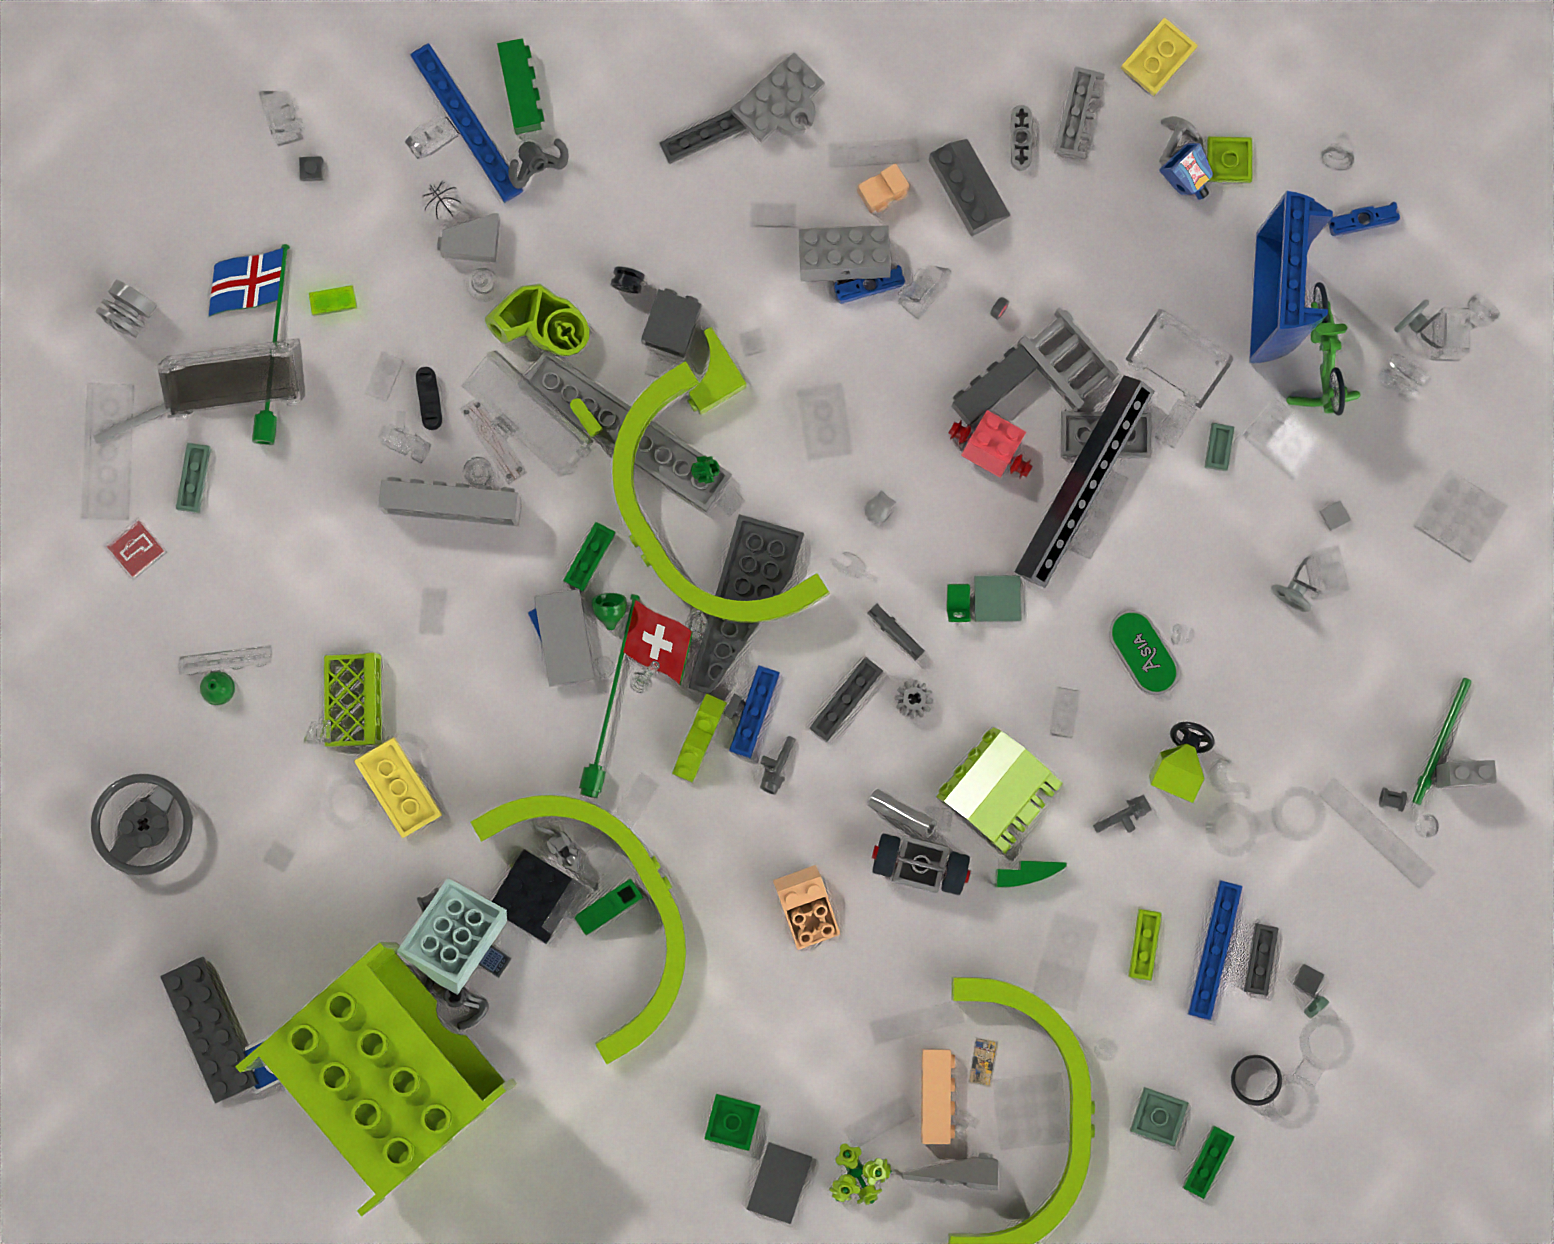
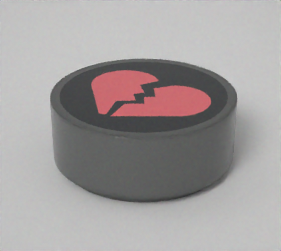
[990,297,1010,320]

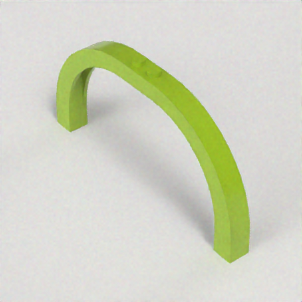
[612,361,830,623]
[470,795,686,1065]
[948,977,1095,1244]

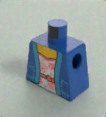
[1159,143,1213,200]

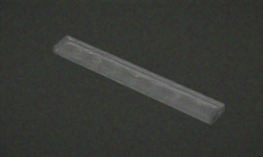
[541,772,660,940]

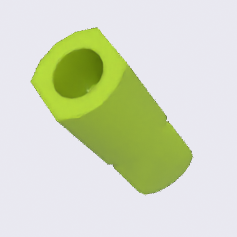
[570,398,603,438]

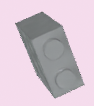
[1436,760,1497,788]

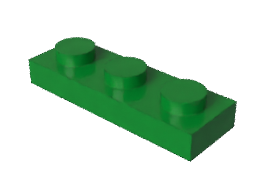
[563,522,616,593]
[1182,1125,1235,1199]

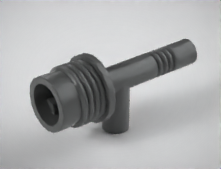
[760,736,796,795]
[1093,794,1152,833]

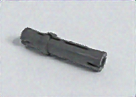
[867,603,925,661]

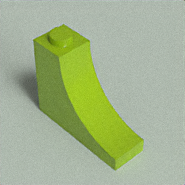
[687,327,747,415]

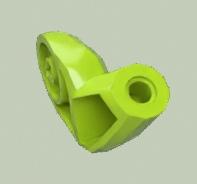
[485,284,590,356]

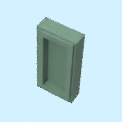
[1204,423,1235,471]

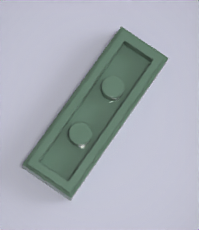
[176,443,211,513]

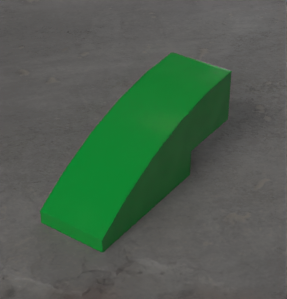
[995,861,1067,888]

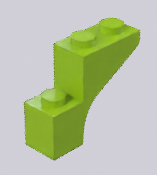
[672,693,727,783]

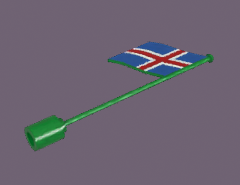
[208,244,290,445]

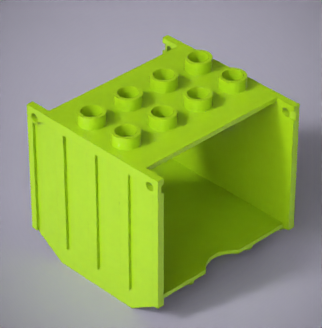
[235,942,517,1217]

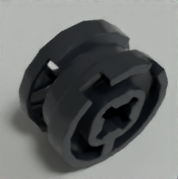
[610,266,645,294]

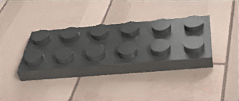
[160,956,258,1104]

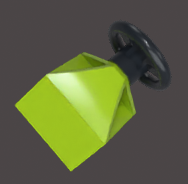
[1149,722,1215,803]

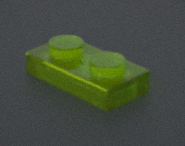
[308,285,358,316]

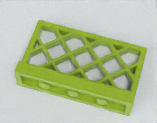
[324,653,382,747]

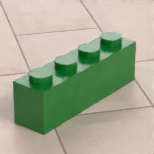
[497,38,545,135]

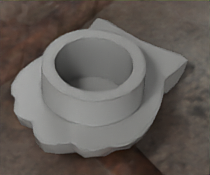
[864,490,896,523]

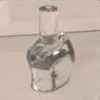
[685,606,707,642]

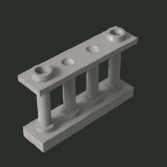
[1017,307,1119,412]

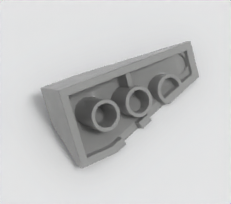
[902,1153,998,1191]

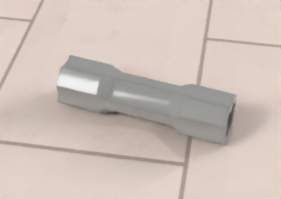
[868,789,937,838]

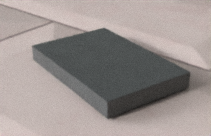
[747,1142,813,1224]

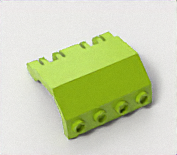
[936,727,1063,854]

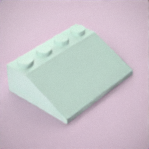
[397,878,507,995]

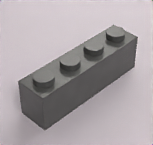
[951,345,1038,425]

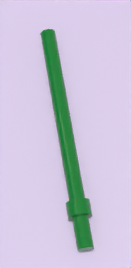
[1412,678,1472,805]

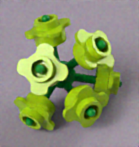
[829,1143,892,1205]

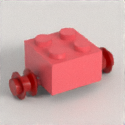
[948,410,1033,479]

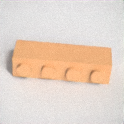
[921,1049,955,1144]

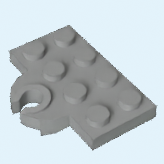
[730,52,825,143]

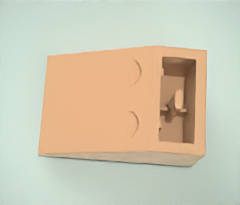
[773,865,841,950]

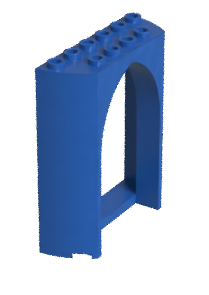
[1249,191,1333,363]

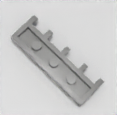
[1054,66,1105,159]

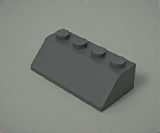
[928,139,1011,237]

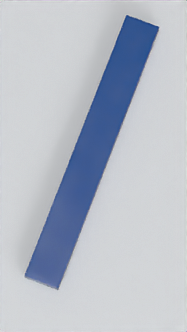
[410,43,523,203]

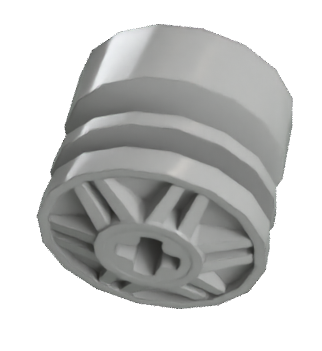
[95,279,157,338]

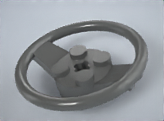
[91,774,193,875]

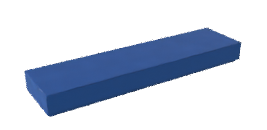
[729,665,780,759]

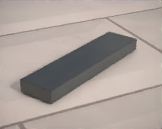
[659,110,747,164]
[809,657,883,742]

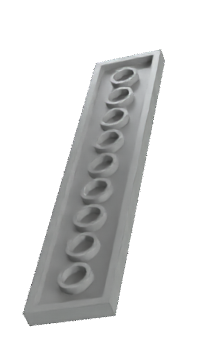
[520,350,732,512]

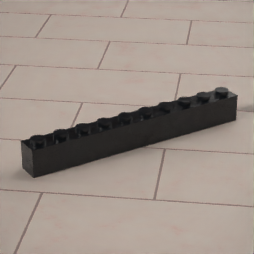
[1014,375,1155,588]

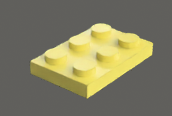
[1121,17,1198,96]

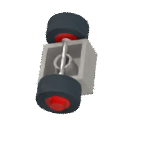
[871,833,971,895]

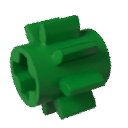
[691,455,720,484]

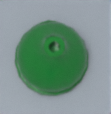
[592,593,627,630]
[200,671,235,706]

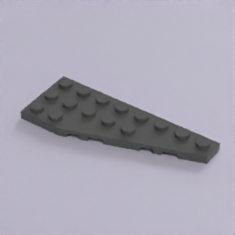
[688,514,804,695]

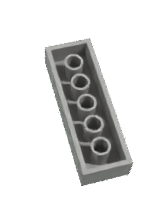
[378,477,522,526]

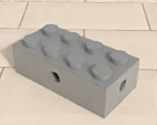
[799,225,891,281]

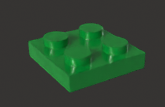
[704,1093,761,1151]

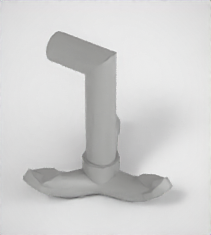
[1159,116,1199,164]

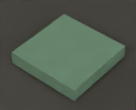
[974,576,1021,622]
[1130,1087,1189,1146]

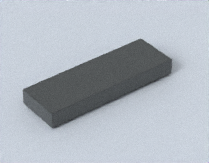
[1243,923,1279,996]

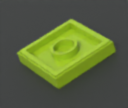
[1207,136,1252,183]

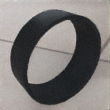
[1231,1055,1282,1106]

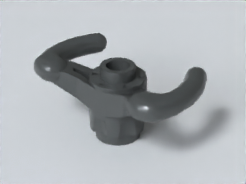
[508,138,569,189]
[424,977,489,1030]

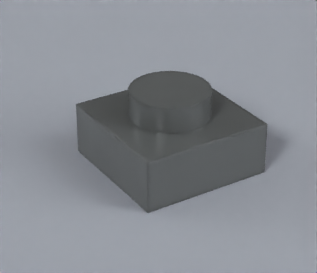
[299,156,323,181]
[723,693,744,719]

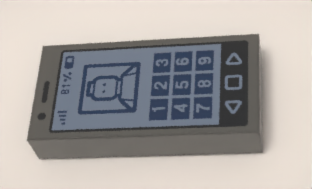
[478,945,512,978]

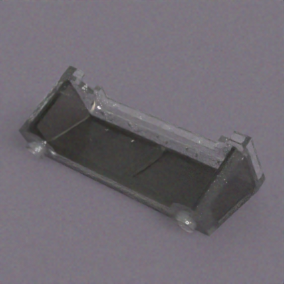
[157,338,305,420]

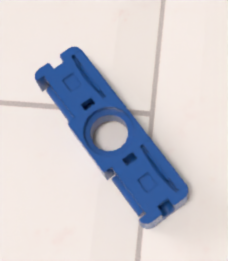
[1328,201,1400,236]
[834,265,905,304]

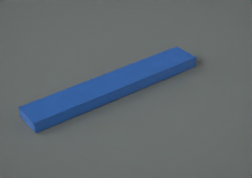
[1187,880,1243,1020]

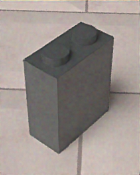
[641,288,702,358]

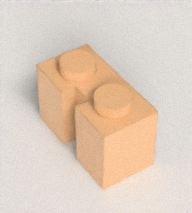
[857,163,910,214]

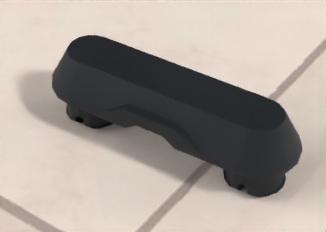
[416,367,442,430]

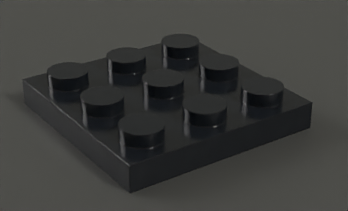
[492,849,583,944]

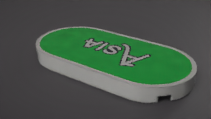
[1109,610,1179,695]

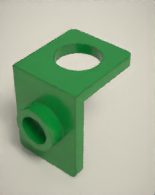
[947,584,971,622]

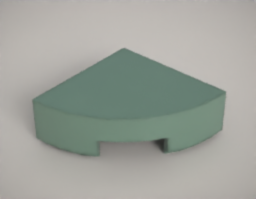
[1304,996,1330,1018]

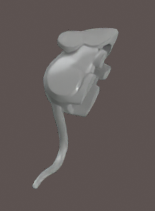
[532,795,581,872]

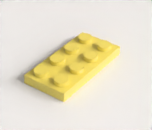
[354,737,442,839]

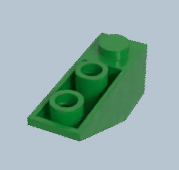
[574,878,644,936]

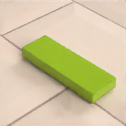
[1128,909,1162,981]

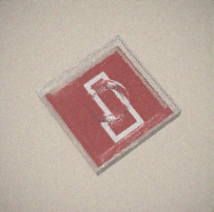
[103,517,168,581]

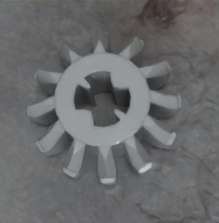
[894,680,934,719]

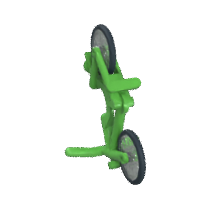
[1286,282,1361,416]

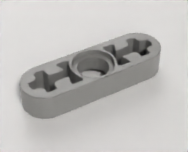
[1011,105,1032,171]

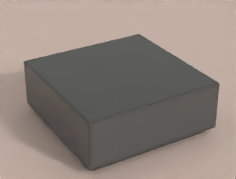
[1293,964,1325,995]

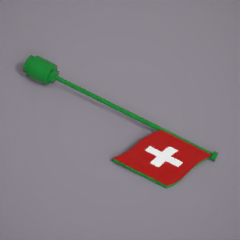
[579,594,693,798]

